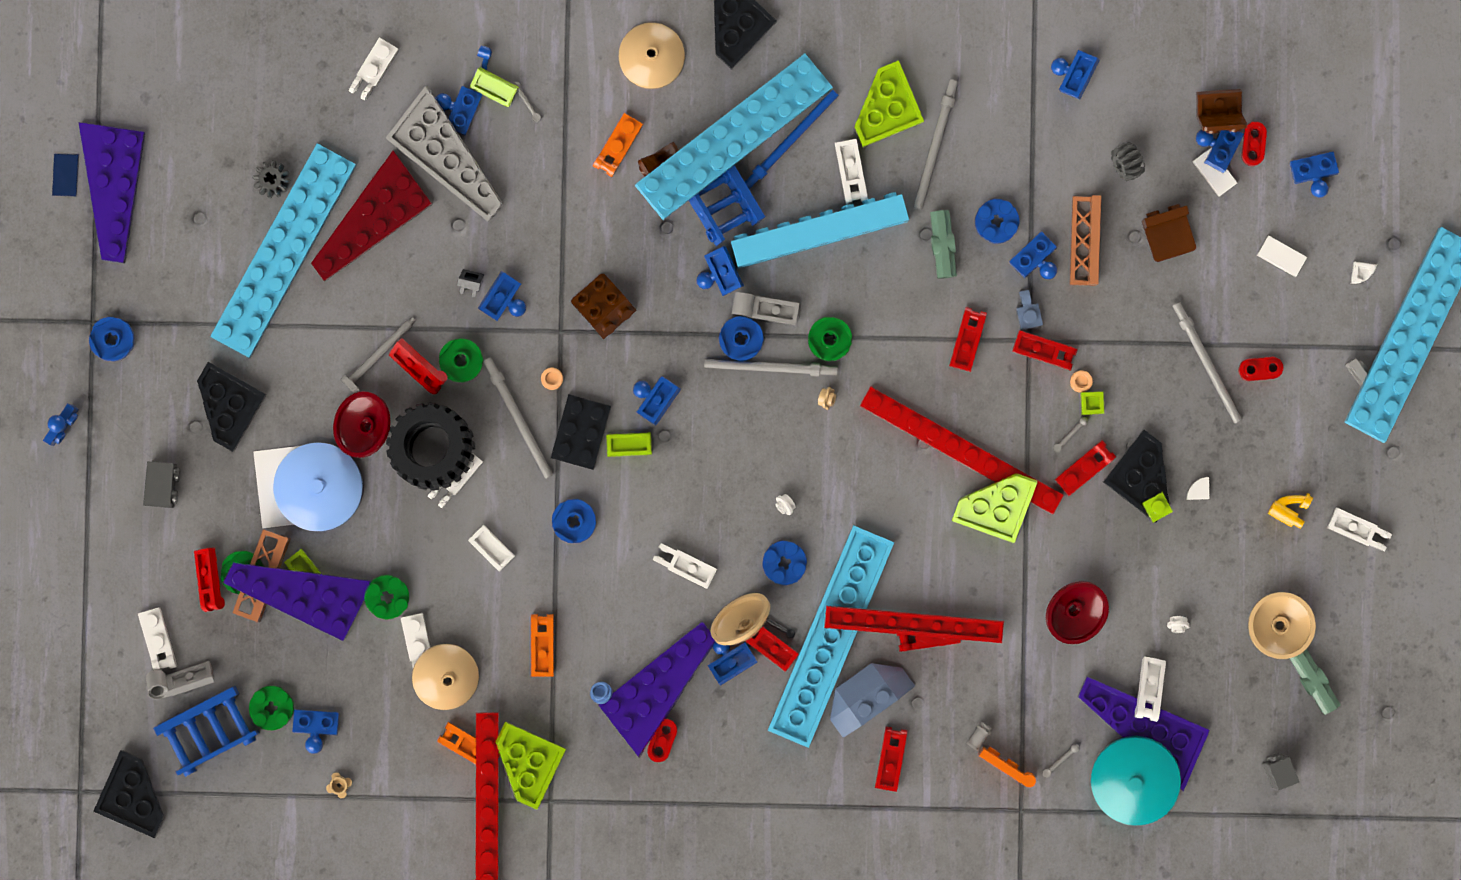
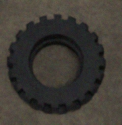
[386,402,475,491]

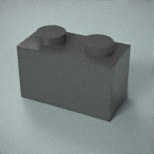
[143,461,180,508]
[1262,753,1299,790]

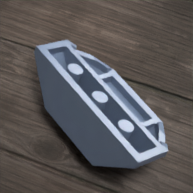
[830,663,915,737]

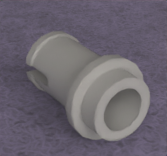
[967,722,992,751]

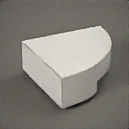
[1350,261,1377,284]
[1186,477,1209,500]

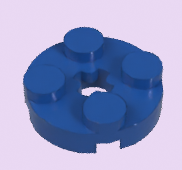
[975,199,1019,244]
[719,316,763,361]
[89,317,135,362]
[552,499,596,543]
[762,541,807,585]

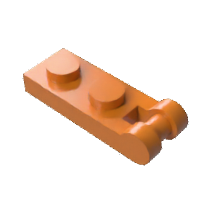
[593,113,643,177]
[531,614,554,677]
[437,722,500,764]
[978,746,1036,787]

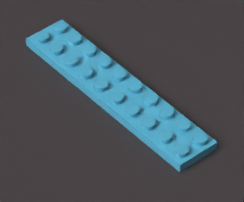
[635,54,833,220]
[210,143,357,358]
[1344,227,1461,443]
[768,525,894,748]

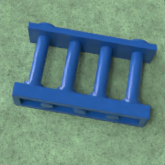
[689,165,765,246]
[153,686,260,777]

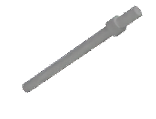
[913,79,958,209]
[1173,302,1242,424]
[483,357,553,479]
[704,359,837,377]

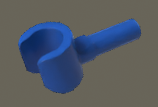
[477,46,492,70]

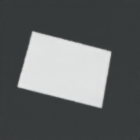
[253,446,300,528]

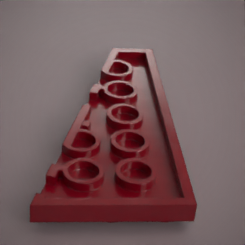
[311,151,432,282]

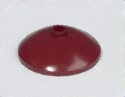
[333,391,391,458]
[1046,581,1109,644]

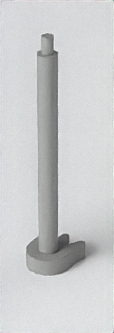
[340,317,416,393]

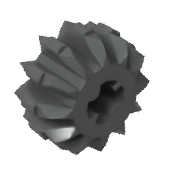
[1111,142,1145,181]
[252,160,291,198]

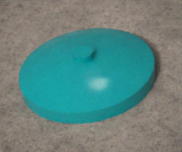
[1091,736,1181,825]

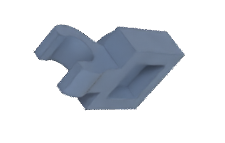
[1016,290,1043,330]

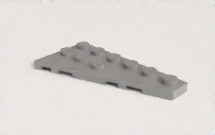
[386,86,503,221]

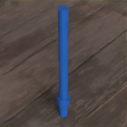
[745,90,839,189]

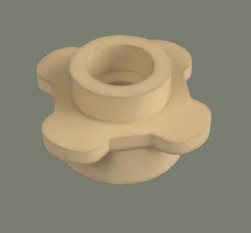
[818,387,836,410]
[326,772,352,798]

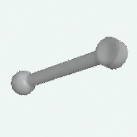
[513,82,541,122]
[1053,417,1088,453]
[1042,744,1080,778]

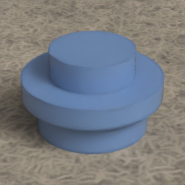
[590,682,612,704]

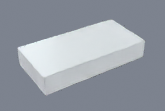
[1192,148,1237,197]
[1257,235,1307,277]
[468,525,515,572]

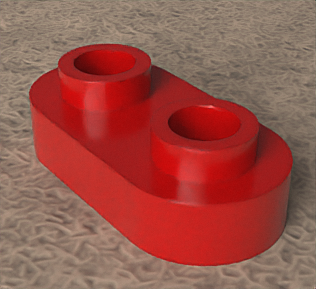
[1241,122,1267,166]
[1238,357,1284,381]
[647,719,677,762]

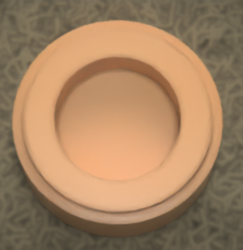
[541,368,563,390]
[1070,370,1093,393]

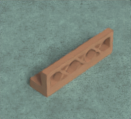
[1070,195,1101,286]
[233,529,291,622]

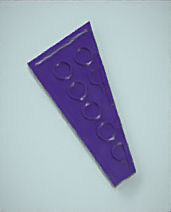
[78,122,145,263]
[223,562,371,641]
[598,622,716,758]
[1078,676,1210,792]

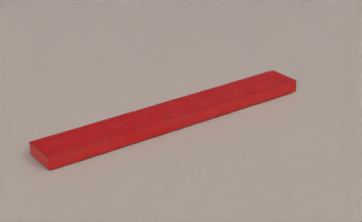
[824,606,1004,643]

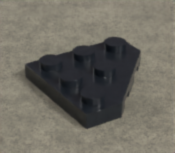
[714,0,777,70]
[197,362,267,452]
[1103,430,1170,523]
[93,750,165,838]

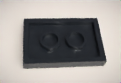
[551,394,611,470]

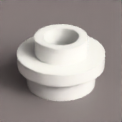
[776,494,796,515]
[1167,616,1190,633]

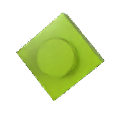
[1080,392,1104,415]
[1142,492,1173,523]

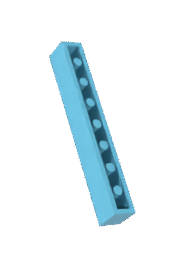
[731,192,909,269]

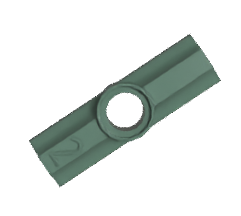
[930,210,957,279]
[1289,649,1341,715]

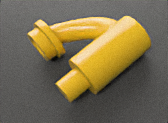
[1268,493,1313,529]

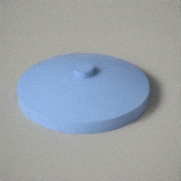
[273,443,363,531]

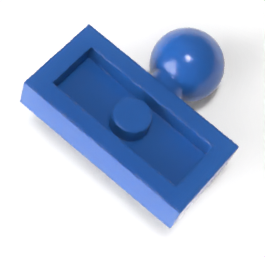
[1051,50,1100,100]
[436,86,482,136]
[1196,130,1244,173]
[1289,151,1339,198]
[1009,231,1057,279]
[696,246,744,296]
[478,271,526,321]
[633,376,681,426]
[43,403,79,446]
[708,642,758,686]
[292,710,340,754]

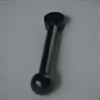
[766,618,795,638]

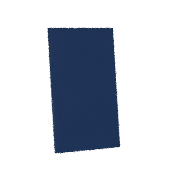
[52,154,78,196]

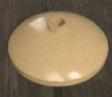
[619,23,685,89]
[1248,592,1316,659]
[711,593,770,645]
[412,644,479,710]

